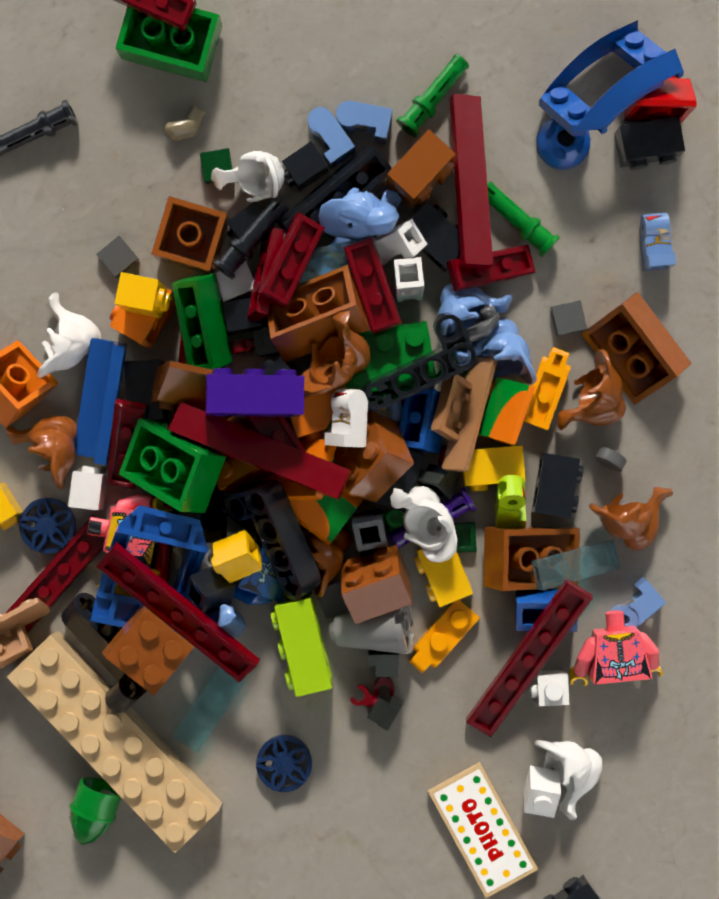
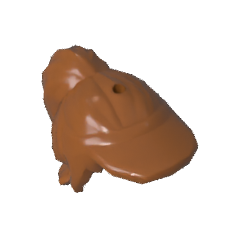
[301,311,371,396]
[557,349,626,431]
[6,416,77,490]
[589,487,673,551]
[299,524,351,597]

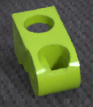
[494,475,527,528]

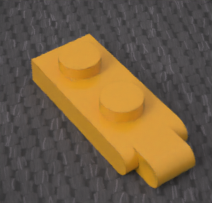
[523,347,571,431]
[408,599,480,673]

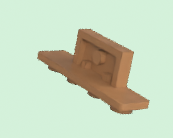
[431,356,497,472]
[0,598,50,669]

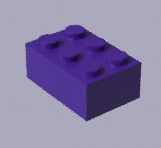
[205,368,304,417]

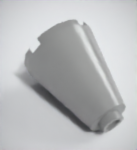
[329,605,414,654]

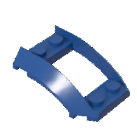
[539,20,684,136]
[90,505,208,636]

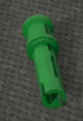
[396,54,469,138]
[487,181,560,257]

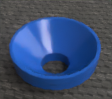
[536,118,591,170]

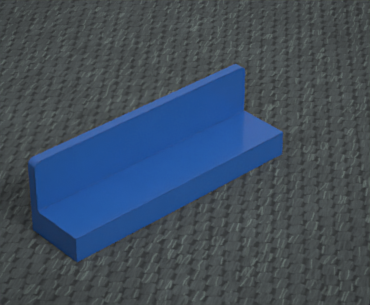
[74,338,127,465]

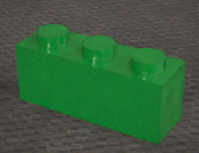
[171,273,233,370]

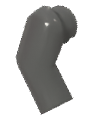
[465,305,500,343]

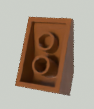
[483,527,580,591]

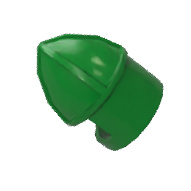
[69,777,121,845]

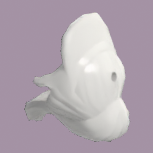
[211,151,285,202]
[37,293,101,378]
[390,486,458,563]
[535,740,603,820]

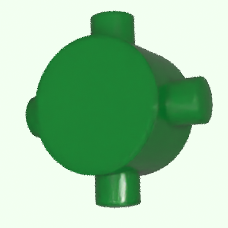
[383,509,405,531]

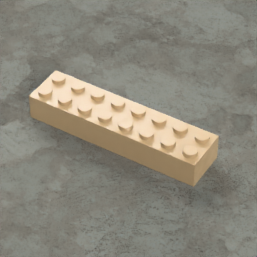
[7,631,222,853]

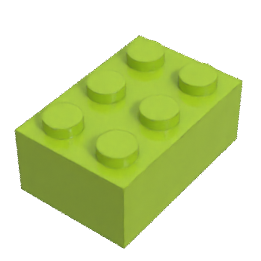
[271,593,333,697]

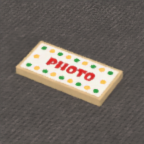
[428,762,538,898]

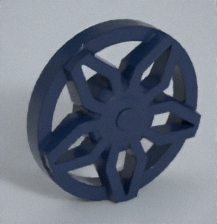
[19,498,76,554]
[256,735,312,792]

